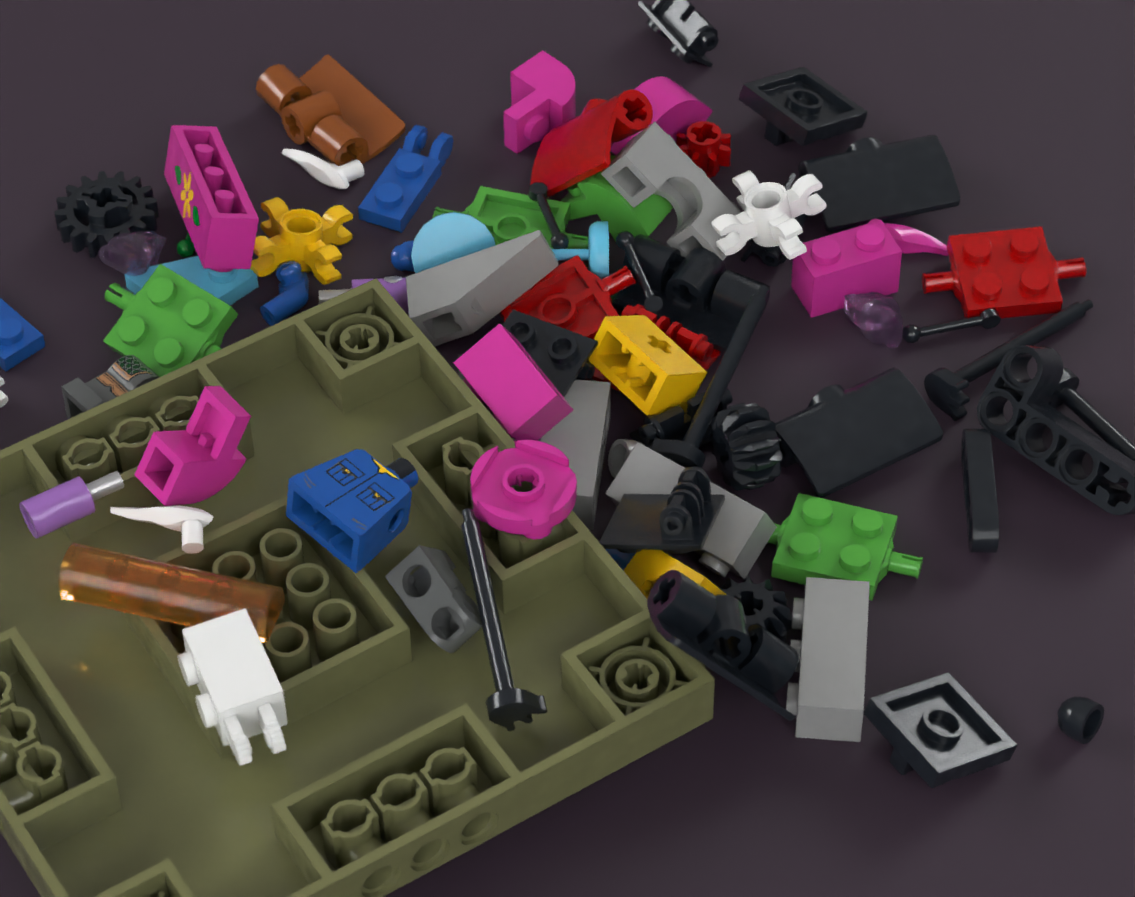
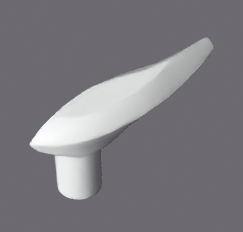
[282,148,364,189]
[110,505,213,554]

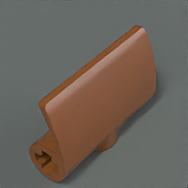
[256,54,405,166]

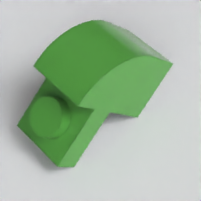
[561,155,673,241]

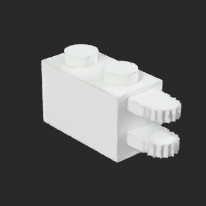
[177,608,288,766]

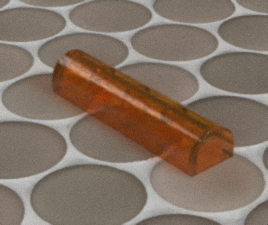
[59,543,285,643]

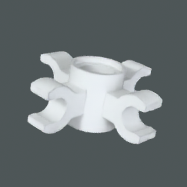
[711,170,827,260]

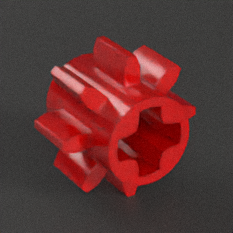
[676,121,731,178]

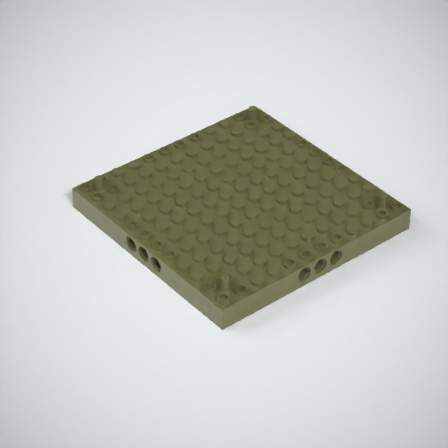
[0,278,715,897]

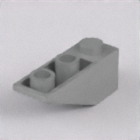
[406,230,559,347]

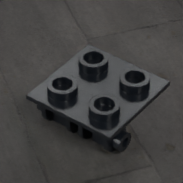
[502,309,598,397]
[599,467,725,554]

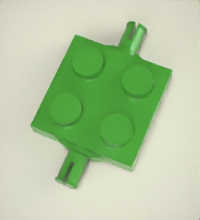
[433,186,588,249]
[103,264,239,377]
[767,493,923,601]

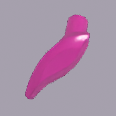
[868,219,948,256]

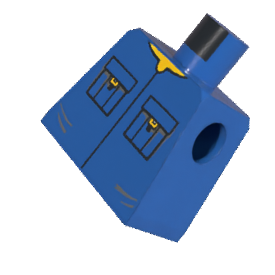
[286,449,418,573]

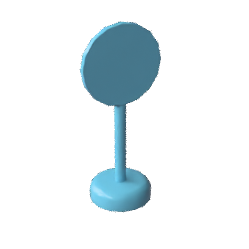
[411,212,609,279]

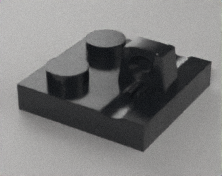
[738,67,868,146]
[863,672,1017,788]

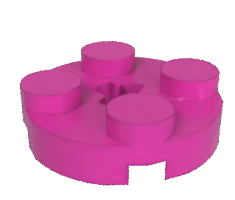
[470,439,577,540]

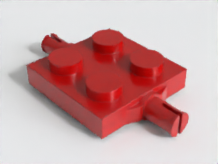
[922,226,1086,319]
[499,255,636,339]

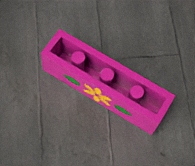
[164,125,259,272]

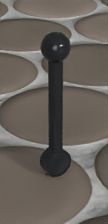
[529,182,569,249]
[616,231,664,316]
[902,308,1001,343]

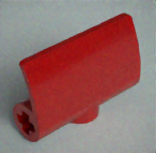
[530,89,653,198]

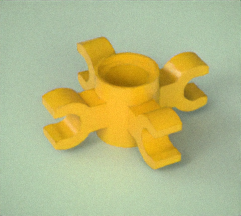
[250,197,353,285]

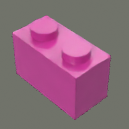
[791,220,902,318]
[454,323,574,441]

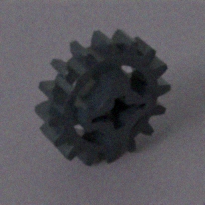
[54,171,159,258]

